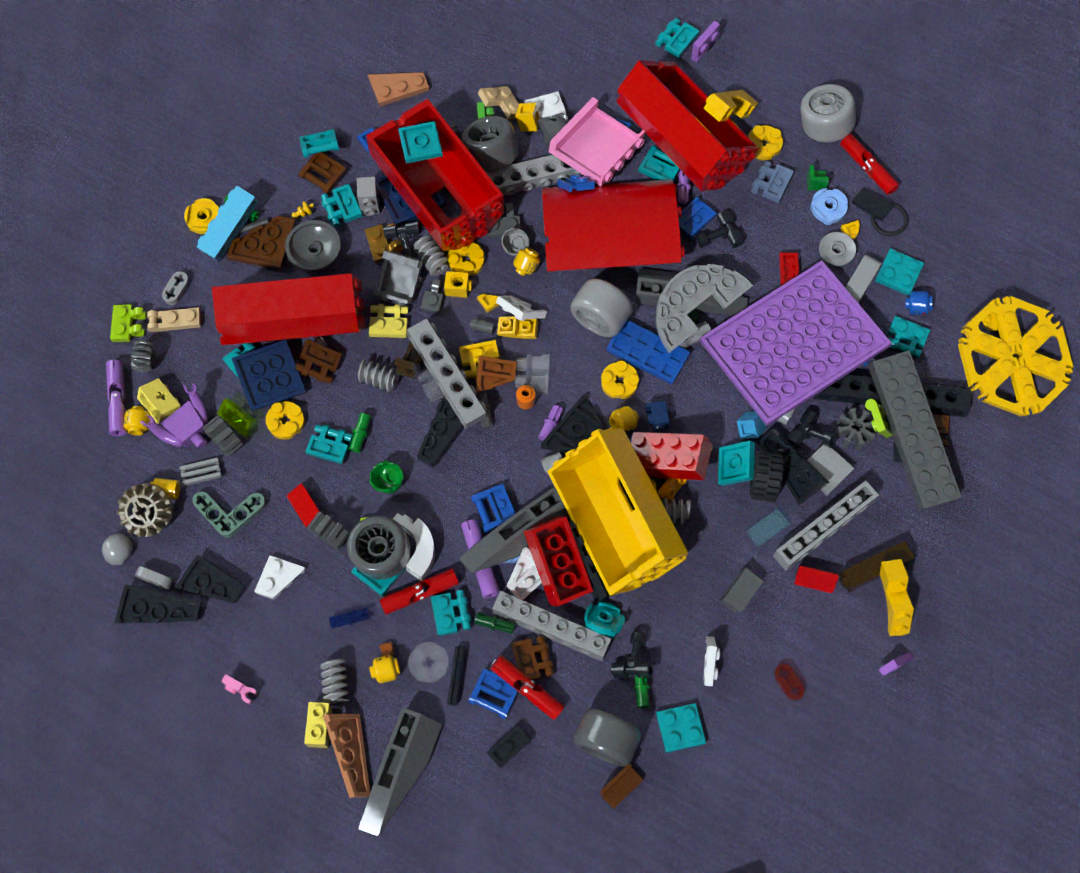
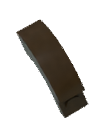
[394,339,433,379]

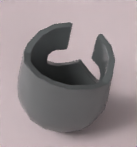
[538,113,567,146]

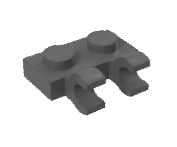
[485,203,521,239]

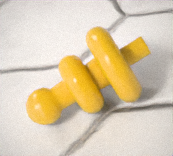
[292,201,314,219]

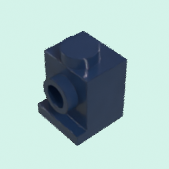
[645,401,669,432]

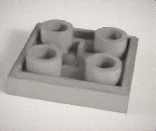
[808,445,854,496]

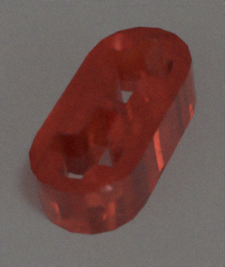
[774,664,804,701]

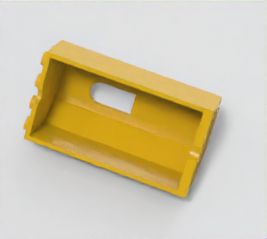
[547,427,688,596]

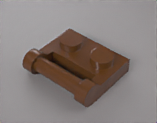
[299,152,347,195]

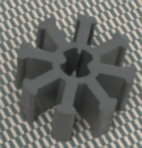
[835,408,875,451]
[202,416,243,457]
[307,511,350,551]

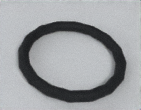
[870,202,908,236]

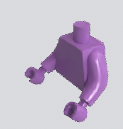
[140,381,208,449]

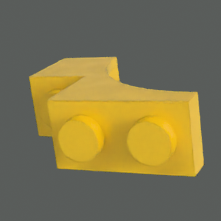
[880,559,914,636]

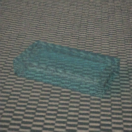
[746,509,790,547]

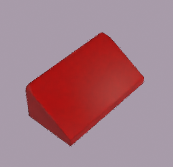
[287,483,320,528]
[794,565,839,593]

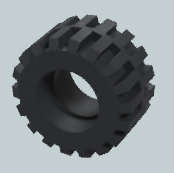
[749,451,784,503]

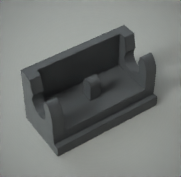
[719,568,763,613]

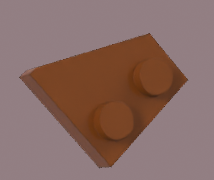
[475,356,517,393]

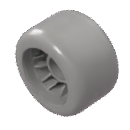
[800,84,856,143]
[570,279,632,337]

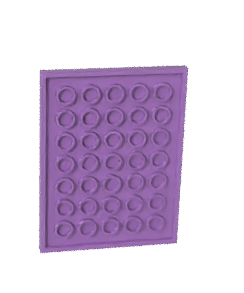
[700,261,892,426]

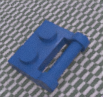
[471,484,515,533]
[468,669,520,719]

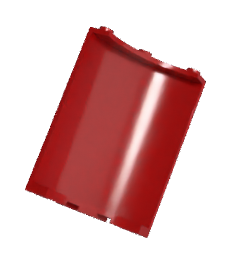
[542,179,685,271]

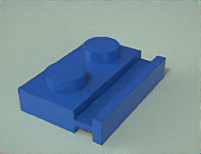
[557,174,595,192]
[679,197,716,239]

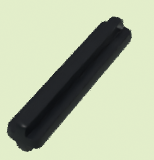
[447,646,466,706]

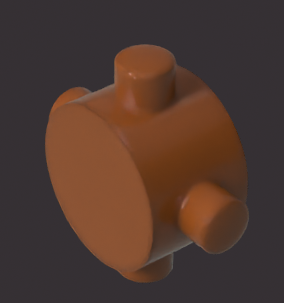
[379,642,395,656]

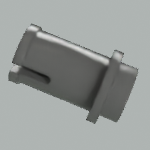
[470,317,494,334]

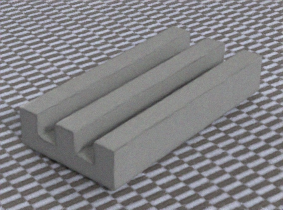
[180,458,222,486]

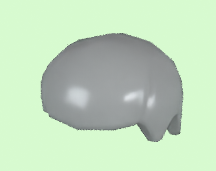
[501,227,529,256]
[102,533,133,565]

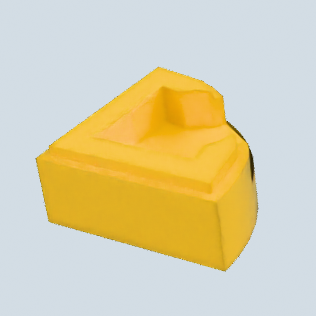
[840,220,860,240]
[477,294,499,313]

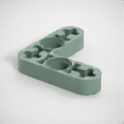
[192,492,266,538]

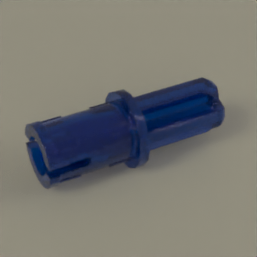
[329,607,370,628]

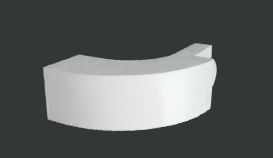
[393,513,435,581]

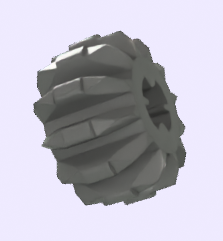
[131,340,156,372]

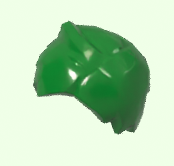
[370,460,404,493]

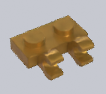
[364,223,403,264]

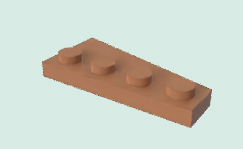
[323,714,370,798]

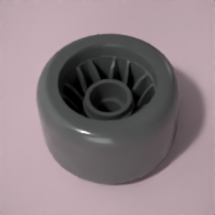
[461,116,519,172]
[347,516,411,580]
[573,708,641,767]

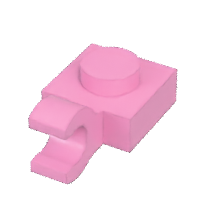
[221,674,257,704]

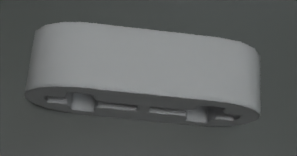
[162,271,190,305]
[135,566,173,590]

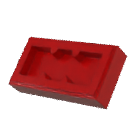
[779,252,799,287]

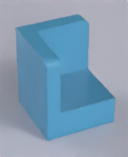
[737,412,767,439]

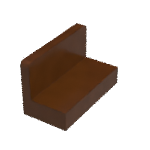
[599,763,643,810]

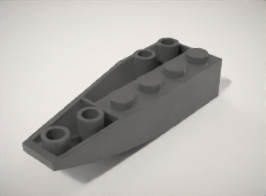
[635,269,748,315]
[459,487,572,574]
[359,707,442,836]

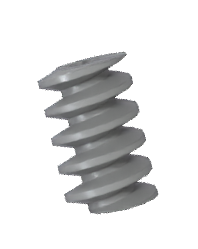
[413,235,448,276]
[358,359,400,392]
[662,497,691,524]
[320,659,349,704]

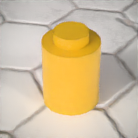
[150,478,180,500]

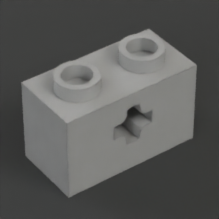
[357,177,380,216]

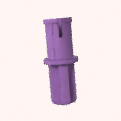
[677,171,691,205]
[538,405,563,441]

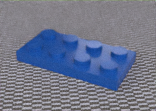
[606,320,690,385]

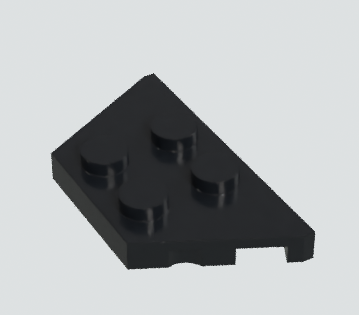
[540,394,604,453]

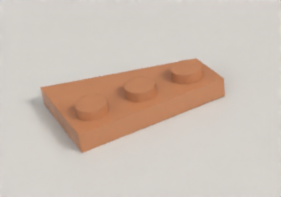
[368,73,429,107]

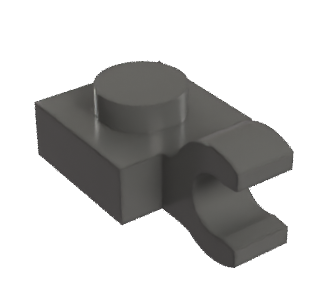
[421,279,444,314]

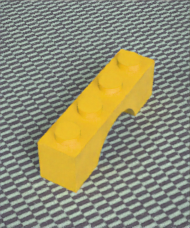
[704,90,758,122]

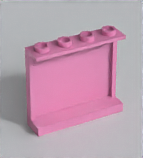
[549,97,645,186]

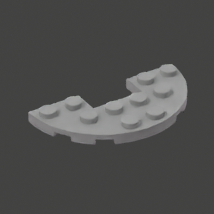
[656,264,753,353]

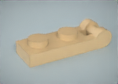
[147,307,201,332]

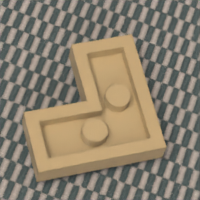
[478,86,519,119]

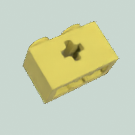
[137,378,181,425]
[304,702,332,748]

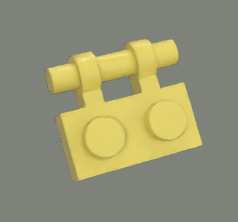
[369,304,408,338]

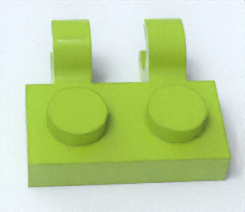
[110,305,146,342]

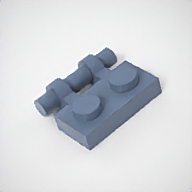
[751,161,794,203]

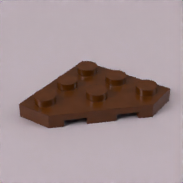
[227,216,296,270]

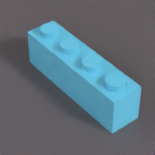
[197,186,259,262]

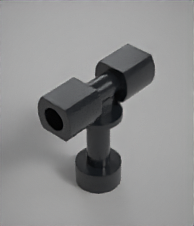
[696,211,743,248]
[383,221,423,258]
[787,409,838,448]
[611,632,654,678]

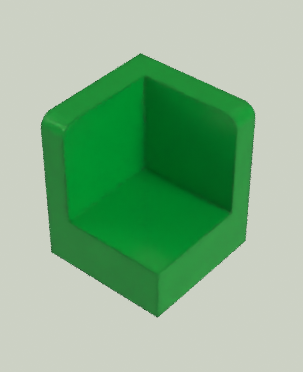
[807,165,829,191]

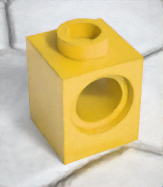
[516,103,541,132]
[444,271,472,298]

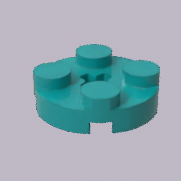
[584,602,625,638]

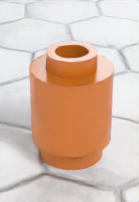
[516,385,535,409]

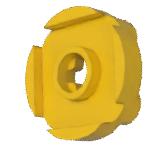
[748,125,783,160]
[184,198,219,234]
[448,242,484,276]
[601,361,639,399]
[266,401,305,440]

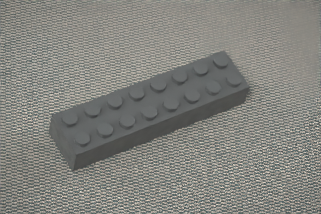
[868,351,961,511]

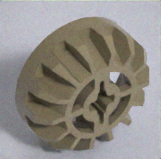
[117,483,173,537]

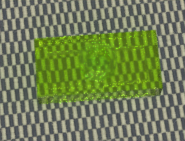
[217,398,256,437]

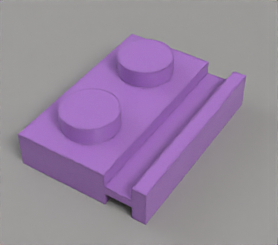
[691,21,720,62]

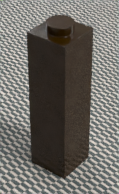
[839,541,915,593]

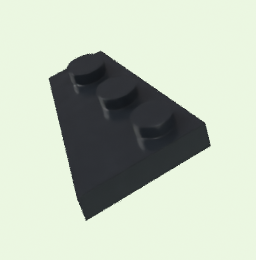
[175,555,246,603]

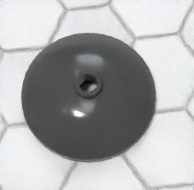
[285,220,341,271]

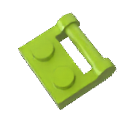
[865,399,893,438]

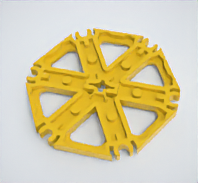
[958,296,1073,416]

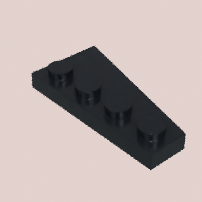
[417,394,473,468]
[758,429,830,504]
[569,521,607,602]
[114,584,203,624]

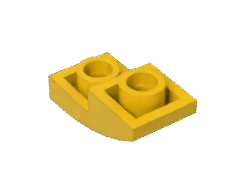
[497,316,539,339]

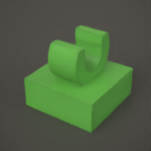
[477,102,494,119]

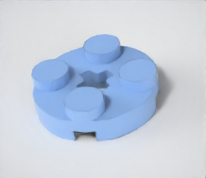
[810,188,848,225]

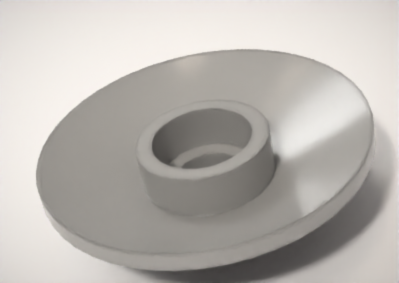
[819,232,856,266]

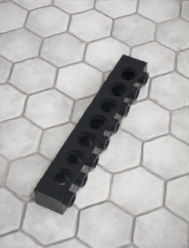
[814,373,971,417]

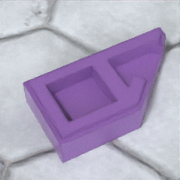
[879,652,914,676]

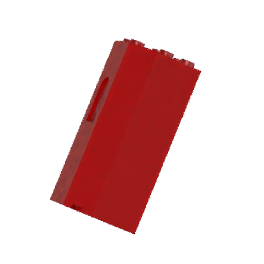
[617,60,759,191]
[366,99,504,251]
[212,273,365,345]

